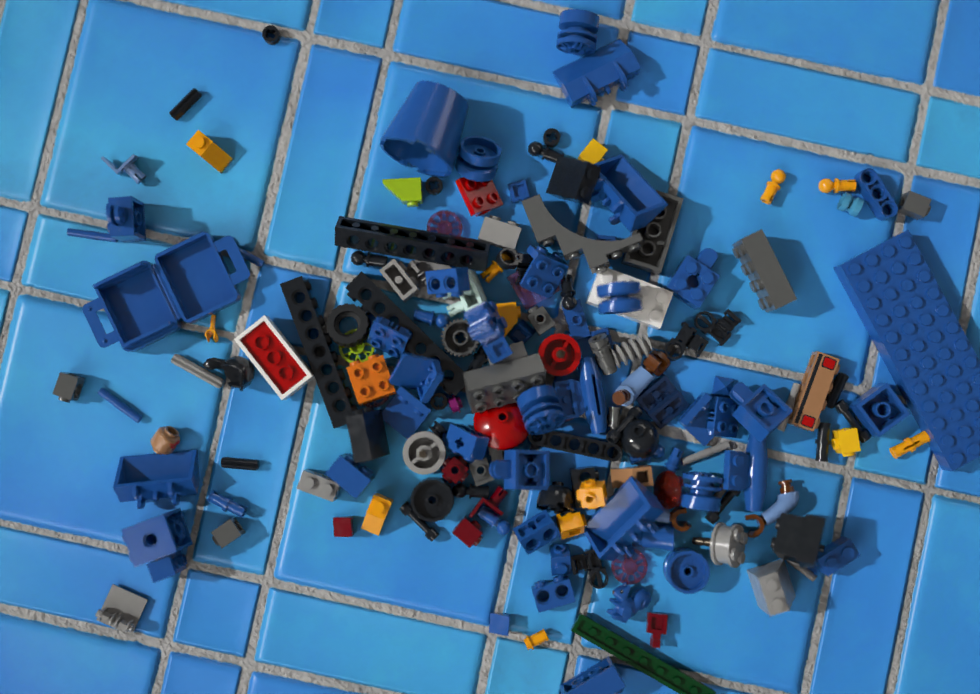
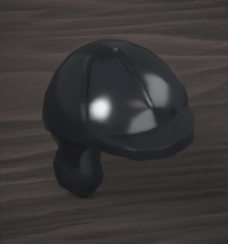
[203,356,255,391]

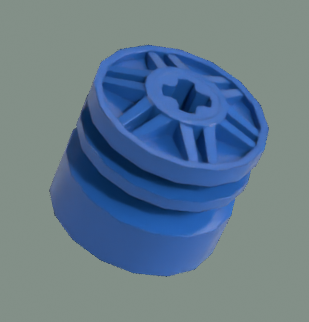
[556,9,600,55]
[517,385,565,435]
[679,471,723,512]

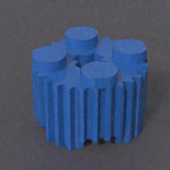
[464,301,507,346]

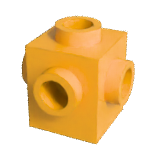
[577,479,608,509]

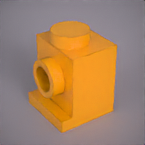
[556,512,587,540]

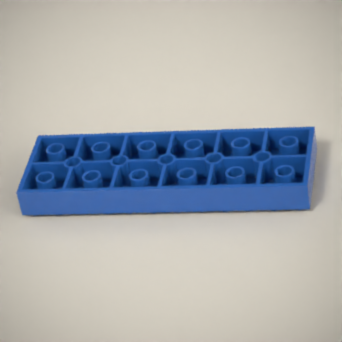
[833,230,980,471]

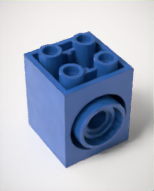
[121,508,193,567]

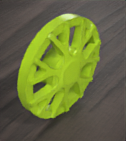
[339,329,375,363]

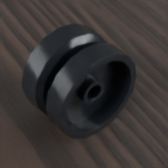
[411,477,454,522]

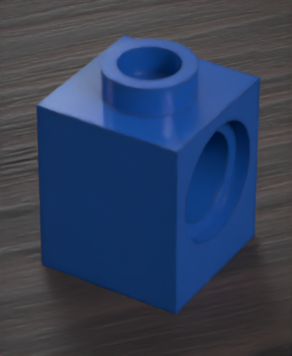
[483,336,513,364]

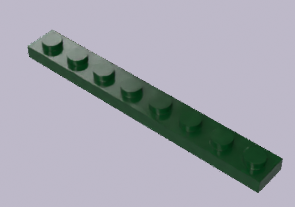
[571,613,716,694]

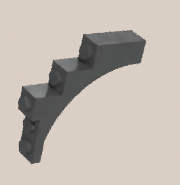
[522,194,644,274]

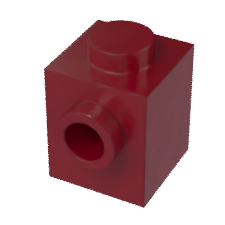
[452,516,483,548]

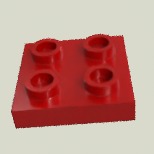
[455,177,503,217]

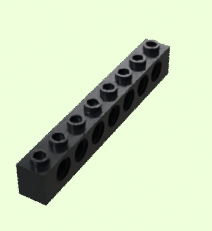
[335,216,491,272]
[345,271,465,396]
[280,276,358,428]

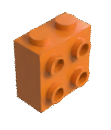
[346,354,396,406]

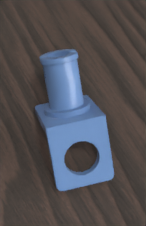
[101,154,146,184]

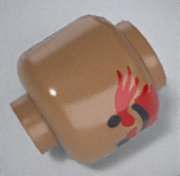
[150,426,180,455]

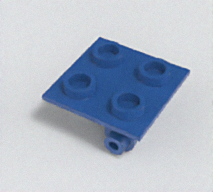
[367,316,412,359]
[706,396,739,438]

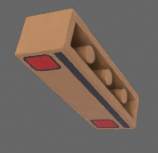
[788,351,840,432]

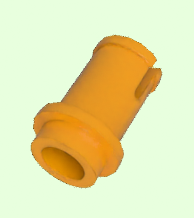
[523,629,549,650]

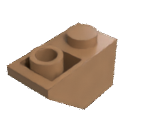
[610,465,654,489]

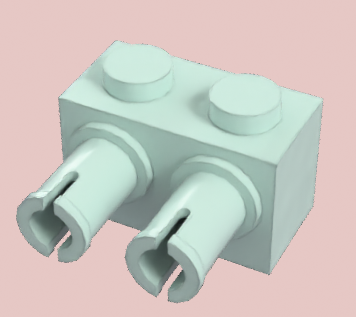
[442,269,488,317]

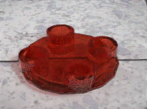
[653,471,683,509]

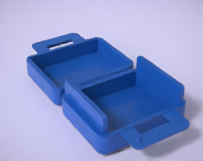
[82,232,250,352]

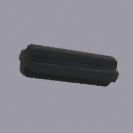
[169,88,202,120]
[825,372,849,409]
[221,457,260,471]

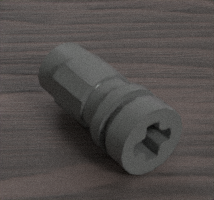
[588,333,617,375]

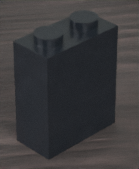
[546,156,601,205]
[346,407,390,463]

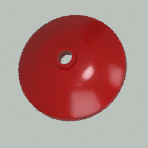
[474,402,529,450]

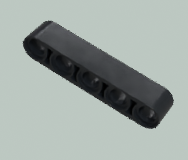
[528,431,622,461]

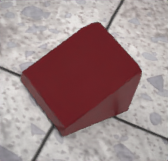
[333,516,354,537]

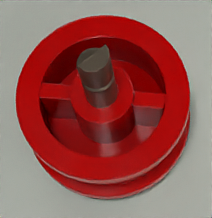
[538,333,581,376]

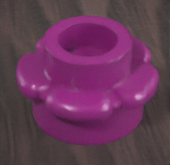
[447,395,463,413]

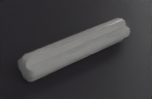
[171,354,225,388]

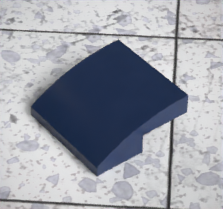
[636,374,690,429]

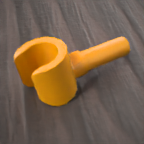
[205,315,219,342]

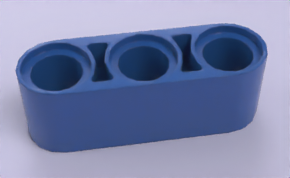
[854,168,898,221]

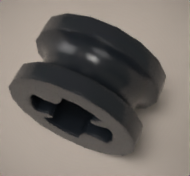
[262,25,281,45]
[543,128,560,147]
[425,177,443,195]
[430,393,448,410]
[429,420,448,439]

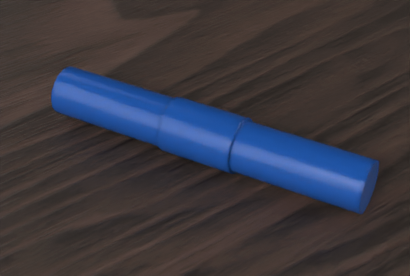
[67,228,118,242]
[238,247,265,268]
[98,388,142,423]

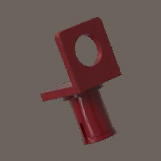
[469,486,508,518]

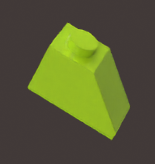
[382,177,423,207]

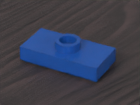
[561,299,591,340]

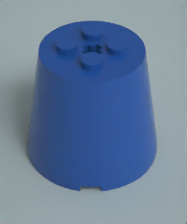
[380,81,469,177]

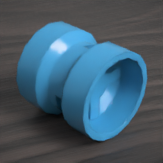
[837,192,864,217]

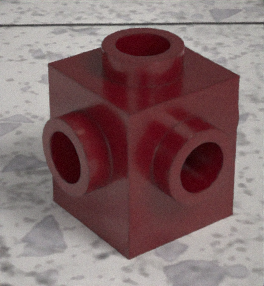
[441,455,469,484]

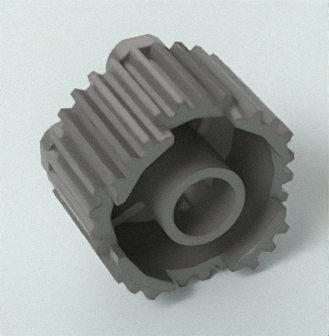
[441,318,479,358]

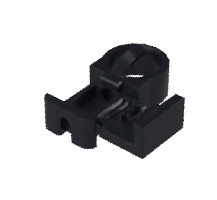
[496,248,533,285]
[693,309,742,346]
[664,322,708,361]
[570,549,608,589]

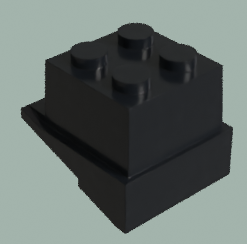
[771,513,826,569]

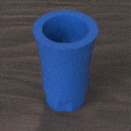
[632,524,674,552]

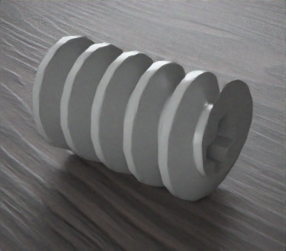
[610,333,653,368]

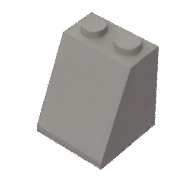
[747,559,796,616]

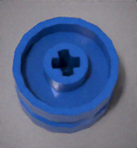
[455,136,502,182]
[596,281,643,314]
[663,547,710,594]

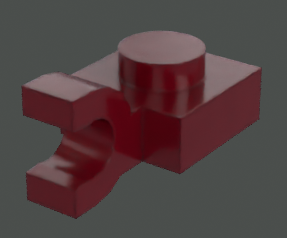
[646,612,668,648]

